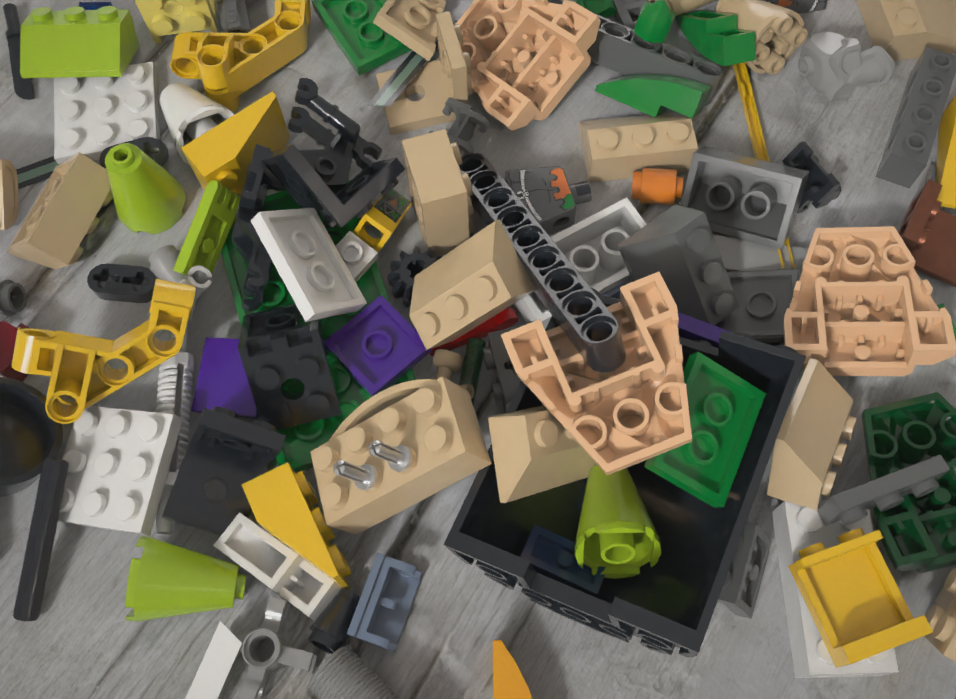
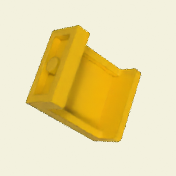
[788,527,933,668]

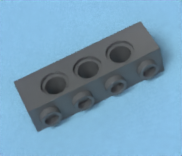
[876,47,956,189]

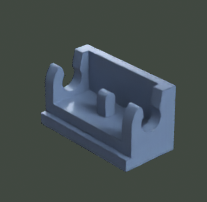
[347,552,423,653]

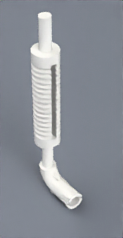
[155,266,212,535]

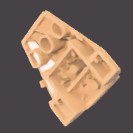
[455,0,601,131]
[783,226,956,376]
[501,272,692,475]

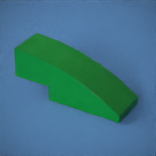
[675,9,755,66]
[595,74,712,118]

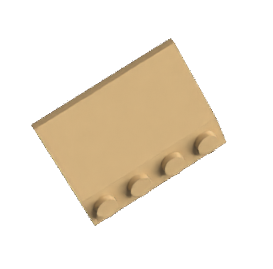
[856,0,956,61]

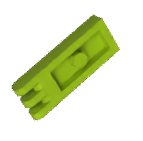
[173,180,240,281]

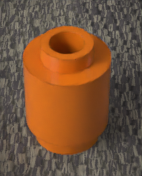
[631,168,683,205]

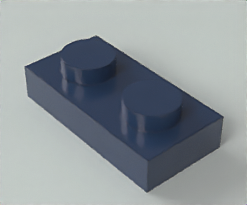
[520,524,606,597]

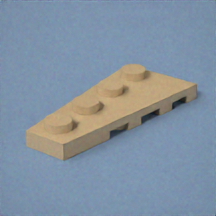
[373,0,446,61]

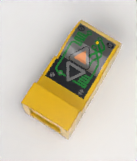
[353,189,413,253]

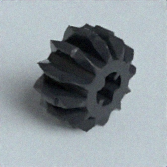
[387,245,442,307]

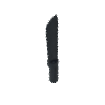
[3,3,35,100]

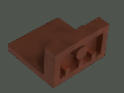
[898,179,956,287]

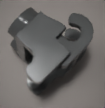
[429,97,490,156]

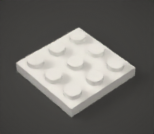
[54,62,160,164]
[58,406,183,536]

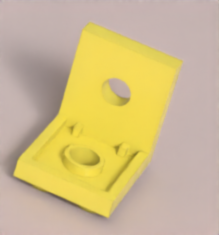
[135,0,219,43]

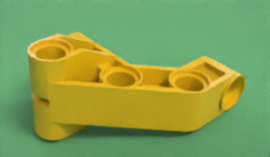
[170,0,311,113]
[12,279,196,424]

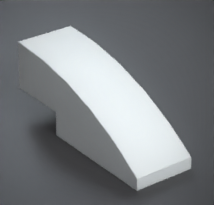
[213,512,341,621]

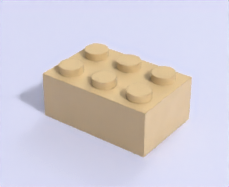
[402,129,474,257]

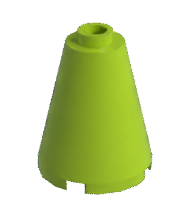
[105,143,187,235]
[575,464,661,579]
[125,536,247,622]

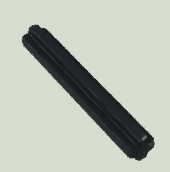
[13,458,69,622]

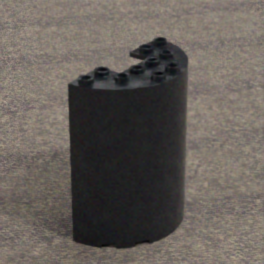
[444,288,806,658]

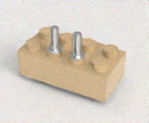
[310,376,492,535]

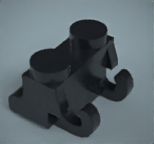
[782,141,842,214]

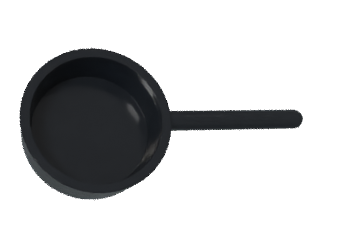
[0,377,63,497]

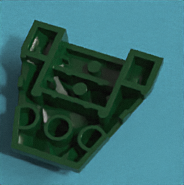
[861,392,956,573]

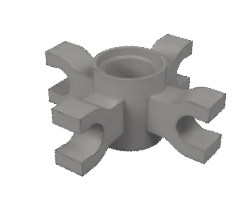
[216,596,319,699]

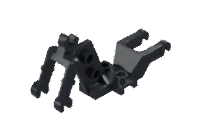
[232,78,382,311]

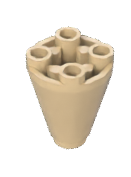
[716,0,808,75]

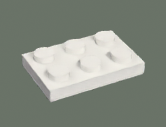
[251,208,367,322]

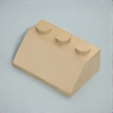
[578,111,698,183]
[6,152,113,270]
[409,220,536,350]
[767,358,857,511]
[488,405,596,503]

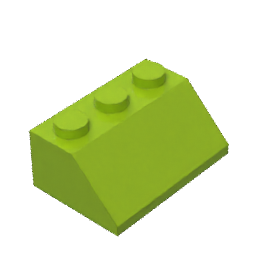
[20,6,140,78]

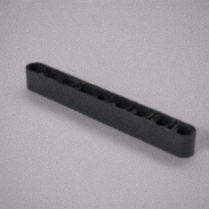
[459,153,626,373]

